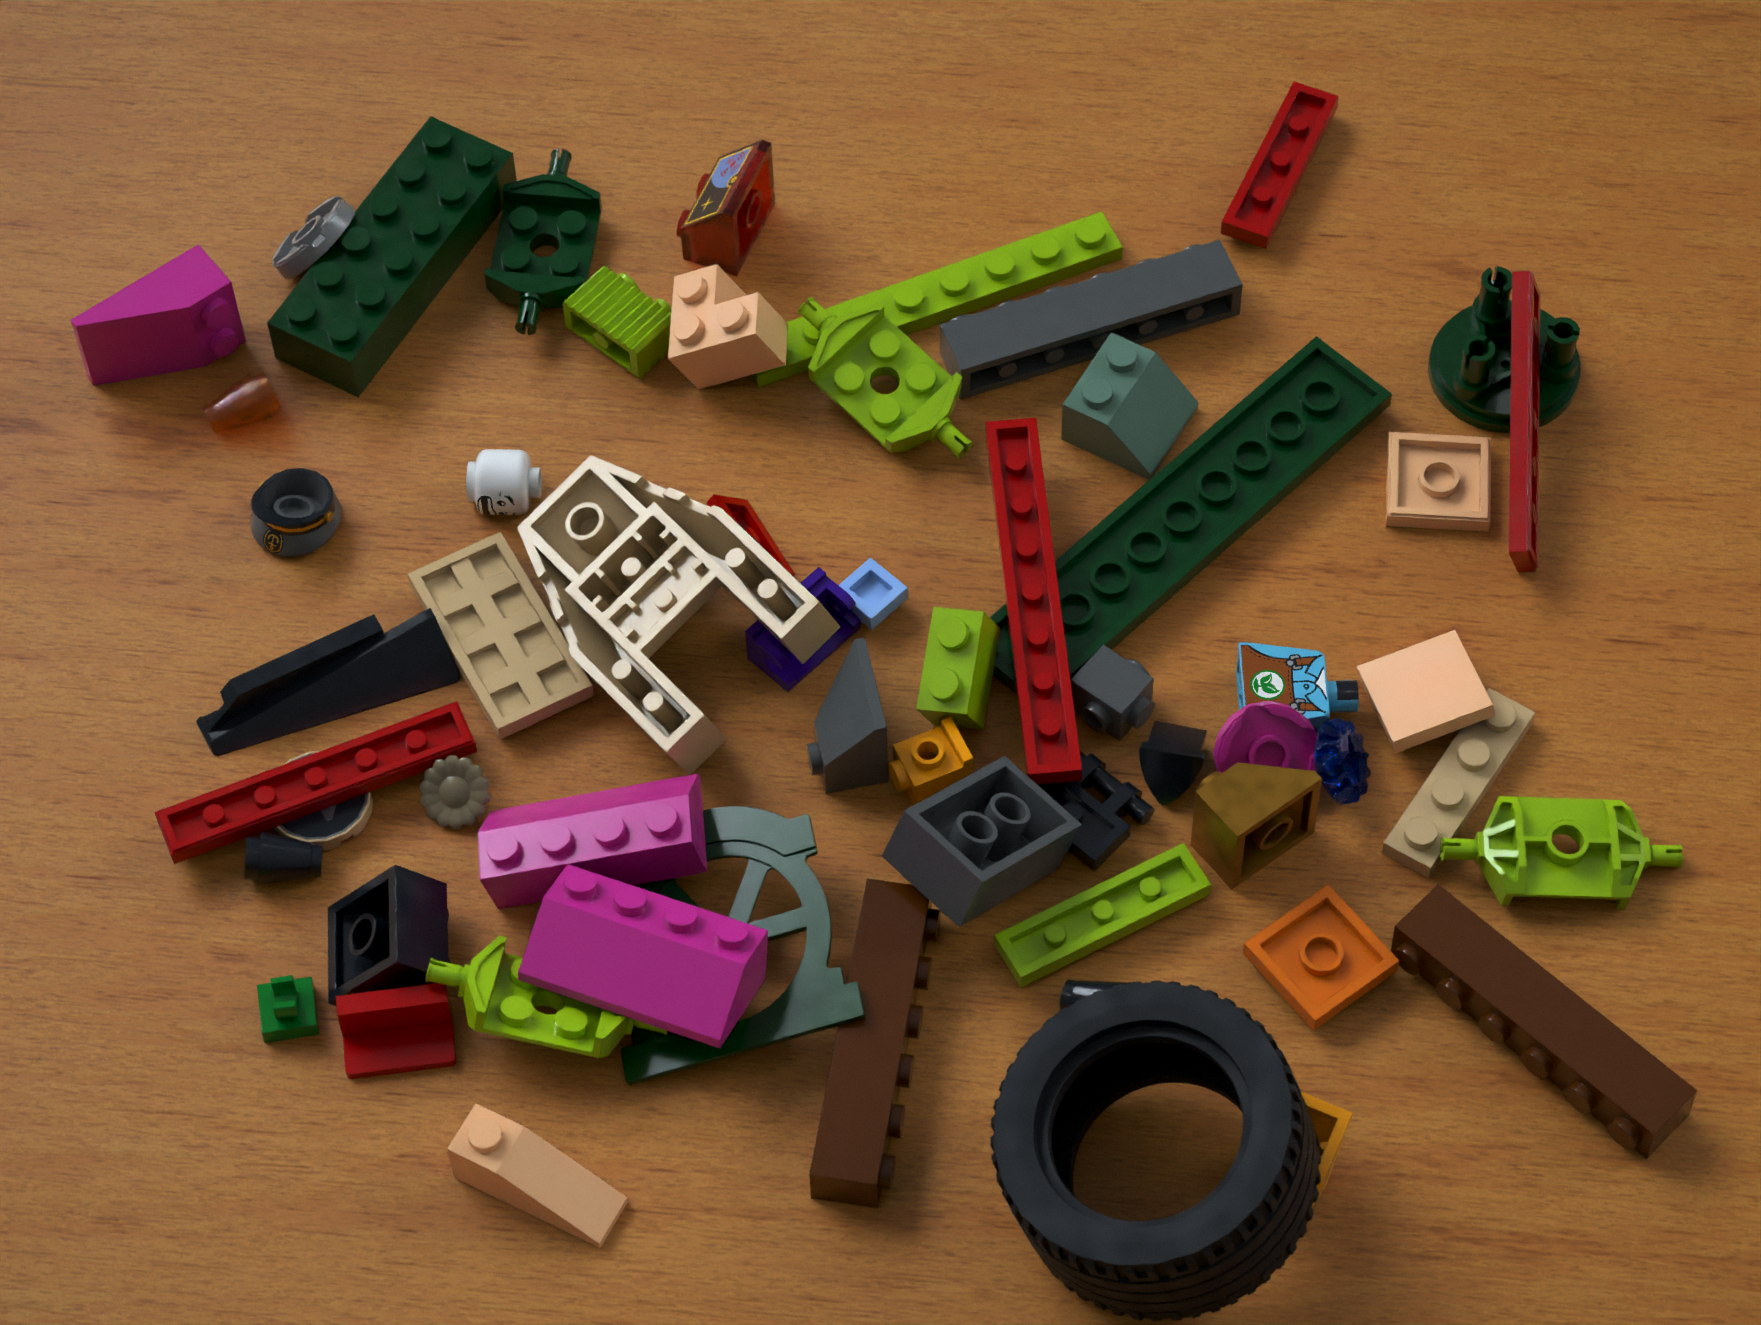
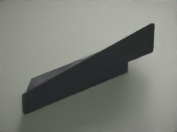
[196,608,460,756]

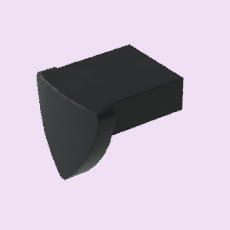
[1139,721,1207,806]

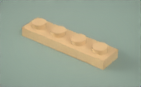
[1382,688,1535,879]

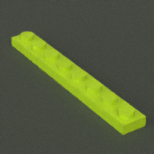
[752,211,1123,388]

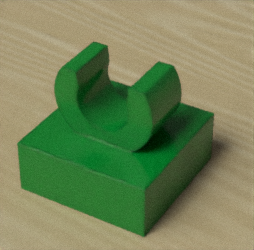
[257,975,320,1043]

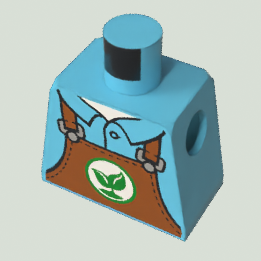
[1236,642,1359,743]

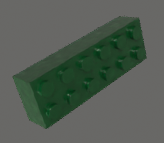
[267,116,517,397]

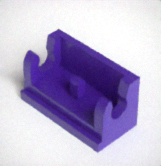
[745,567,861,692]

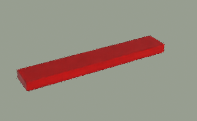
[1509,271,1541,572]
[154,701,477,864]

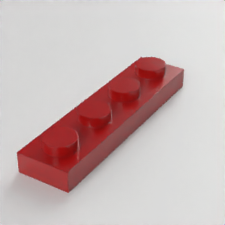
[1221,81,1339,249]

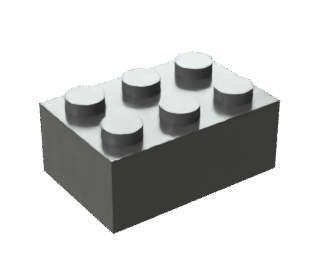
[882,756,1082,927]

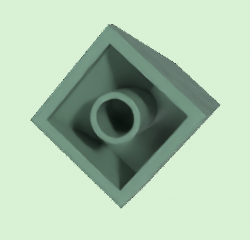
[1061,332,1198,480]

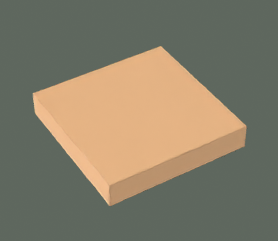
[1386,432,1491,532]
[1357,630,1495,753]

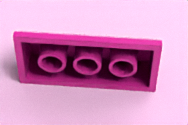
[478,773,708,909]
[518,864,768,1048]

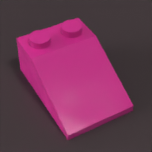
[70,244,246,386]

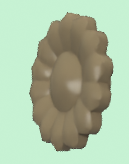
[419,755,491,830]

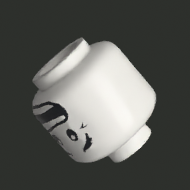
[466,449,542,515]

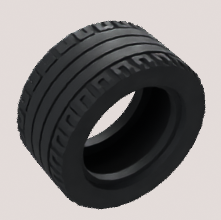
[990,980,1321,1322]

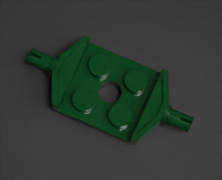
[484,149,602,335]

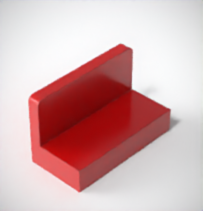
[335,983,457,1079]

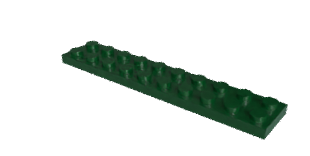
[990,336,1392,695]

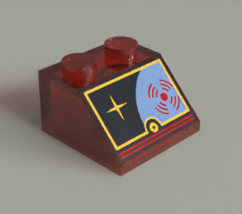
[676,140,775,276]

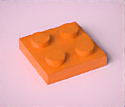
[1243,884,1399,1031]

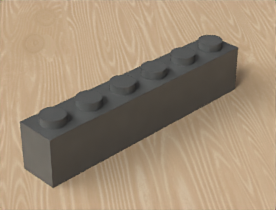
[940,240,1243,399]

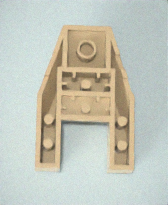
[517,455,840,775]

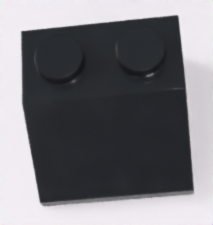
[328,865,450,1006]

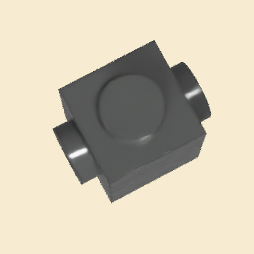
[1071,645,1155,741]

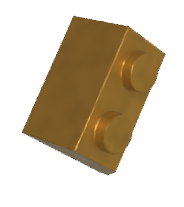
[1191,762,1322,890]

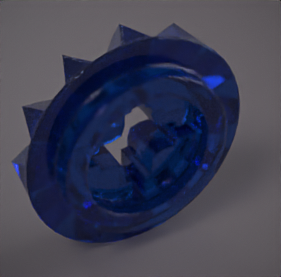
[1314,718,1371,804]

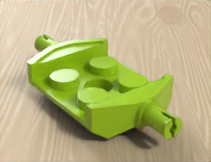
[798,297,973,459]
[1440,796,1683,909]
[425,936,668,1058]

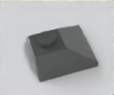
[806,638,888,794]

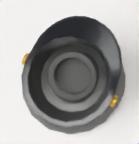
[251,468,341,557]

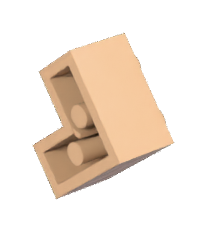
[668,264,788,390]

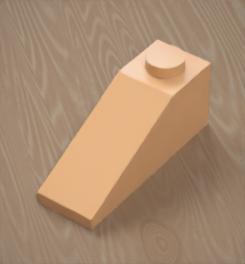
[447,1103,628,1248]

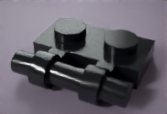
[1038,751,1155,871]

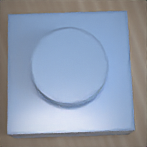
[839,557,908,630]

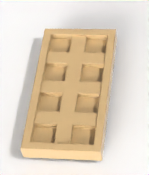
[407,532,594,740]

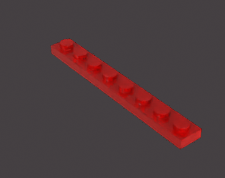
[985,418,1082,785]

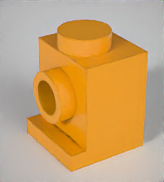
[888,716,973,805]

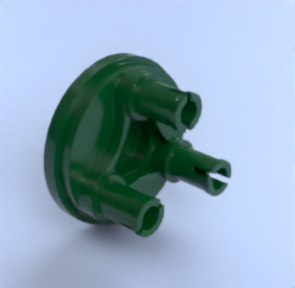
[1428,266,1581,433]

